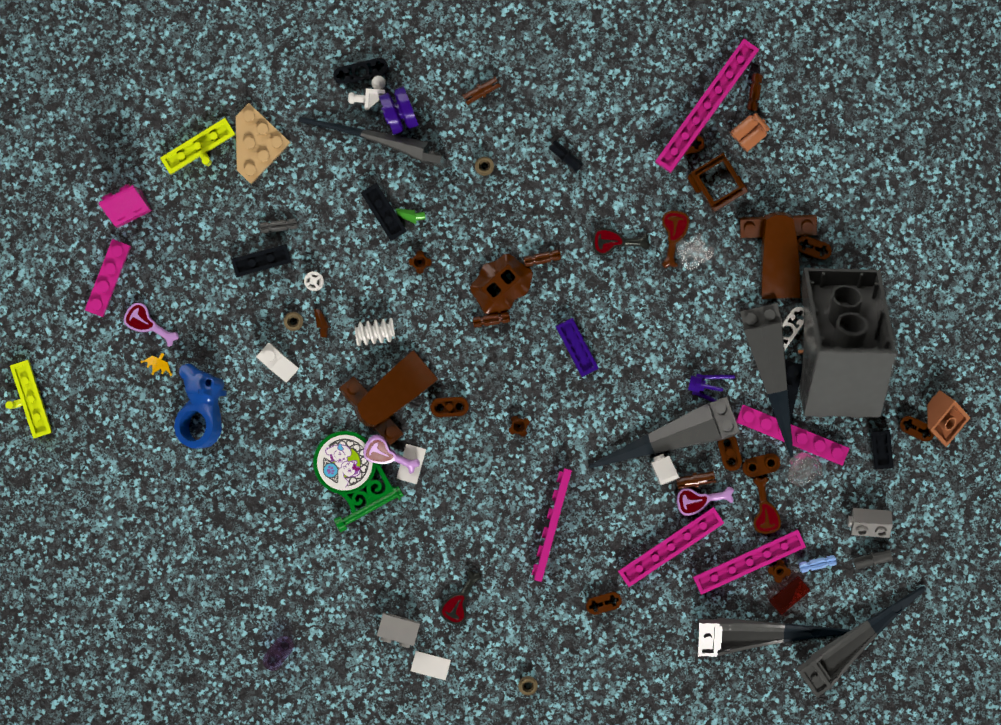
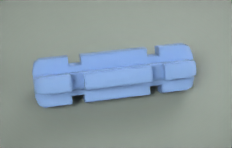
[799,555,837,573]

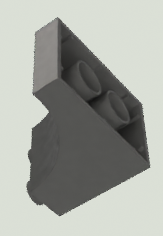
[799,268,897,418]

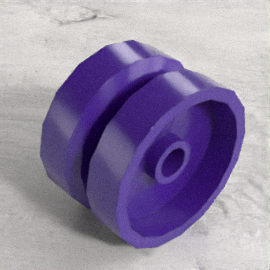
[379,86,419,135]

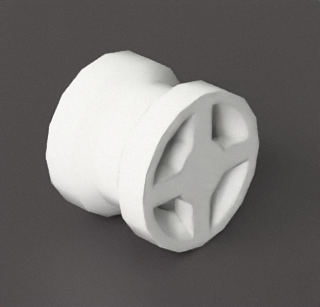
[304,271,324,291]

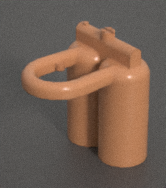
[730,113,770,152]

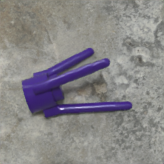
[688,374,735,402]

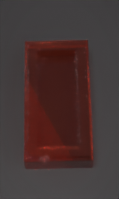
[769,576,810,615]

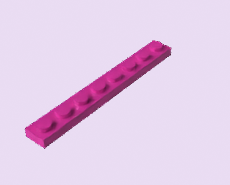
[655,39,759,173]

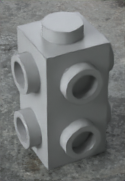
[847,508,893,538]

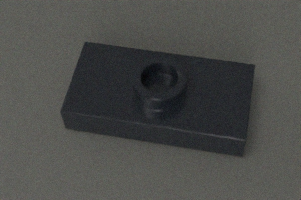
[870,430,894,470]

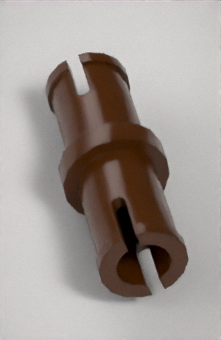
[462,76,501,105]
[676,471,716,490]

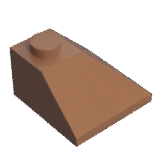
[927,390,970,447]

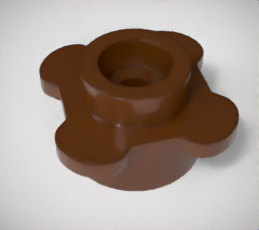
[409,251,432,274]
[509,416,530,437]
[768,560,791,583]

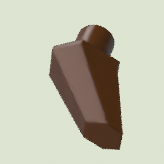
[314,309,331,337]

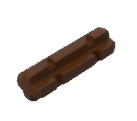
[747,73,763,111]
[523,250,561,267]
[472,312,510,328]

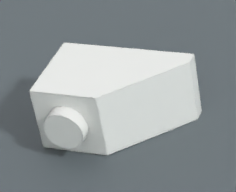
[256,343,299,383]
[650,453,679,485]

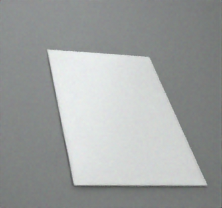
[396,444,426,484]
[411,651,451,680]

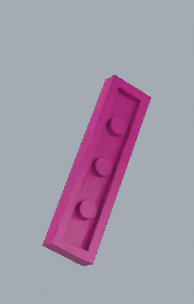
[85,239,131,317]

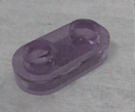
[263,635,294,671]

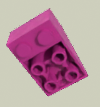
[98,184,152,228]

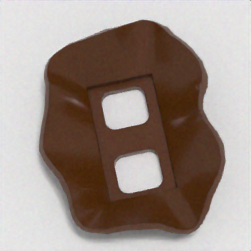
[470,254,533,315]

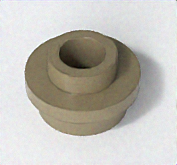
[475,157,494,176]
[284,312,303,331]
[518,676,538,695]

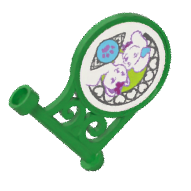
[313,431,404,532]

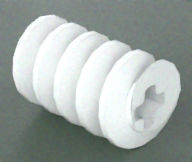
[355,318,395,346]

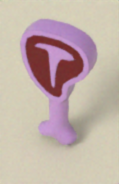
[124,303,179,347]
[363,435,420,474]
[677,486,734,516]

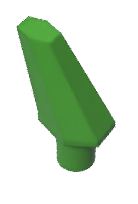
[396,209,425,224]

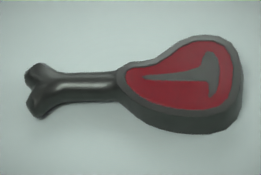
[592,228,650,256]
[439,570,482,625]

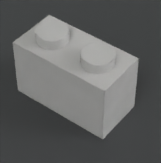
[377,612,421,648]

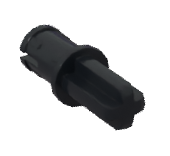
[549,140,584,173]

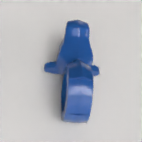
[174,363,227,449]

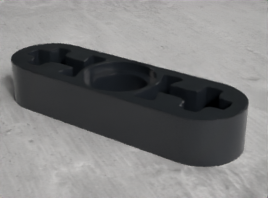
[333,58,388,85]

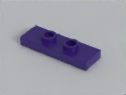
[555,318,599,377]

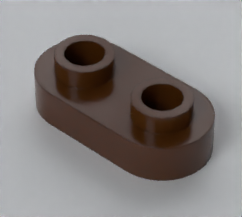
[430,397,469,417]
[717,436,742,471]
[742,453,780,477]

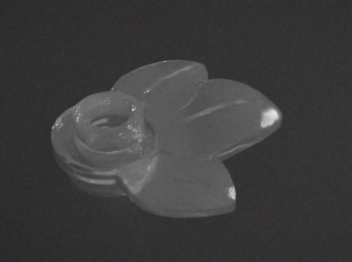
[676,233,714,270]

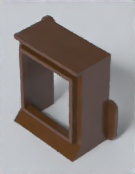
[687,153,748,213]

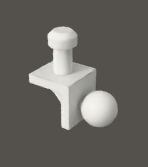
[348,76,386,110]

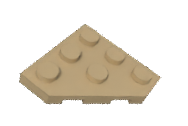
[236,103,291,184]

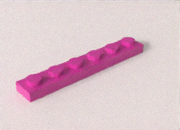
[736,405,850,466]
[531,468,572,582]
[618,507,724,587]
[693,529,806,595]

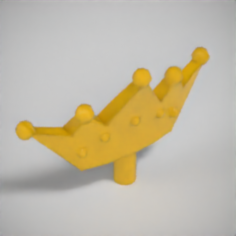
[141,353,172,376]

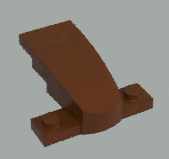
[739,212,817,299]
[338,350,438,446]

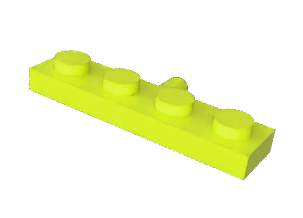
[160,118,236,175]
[5,360,53,439]

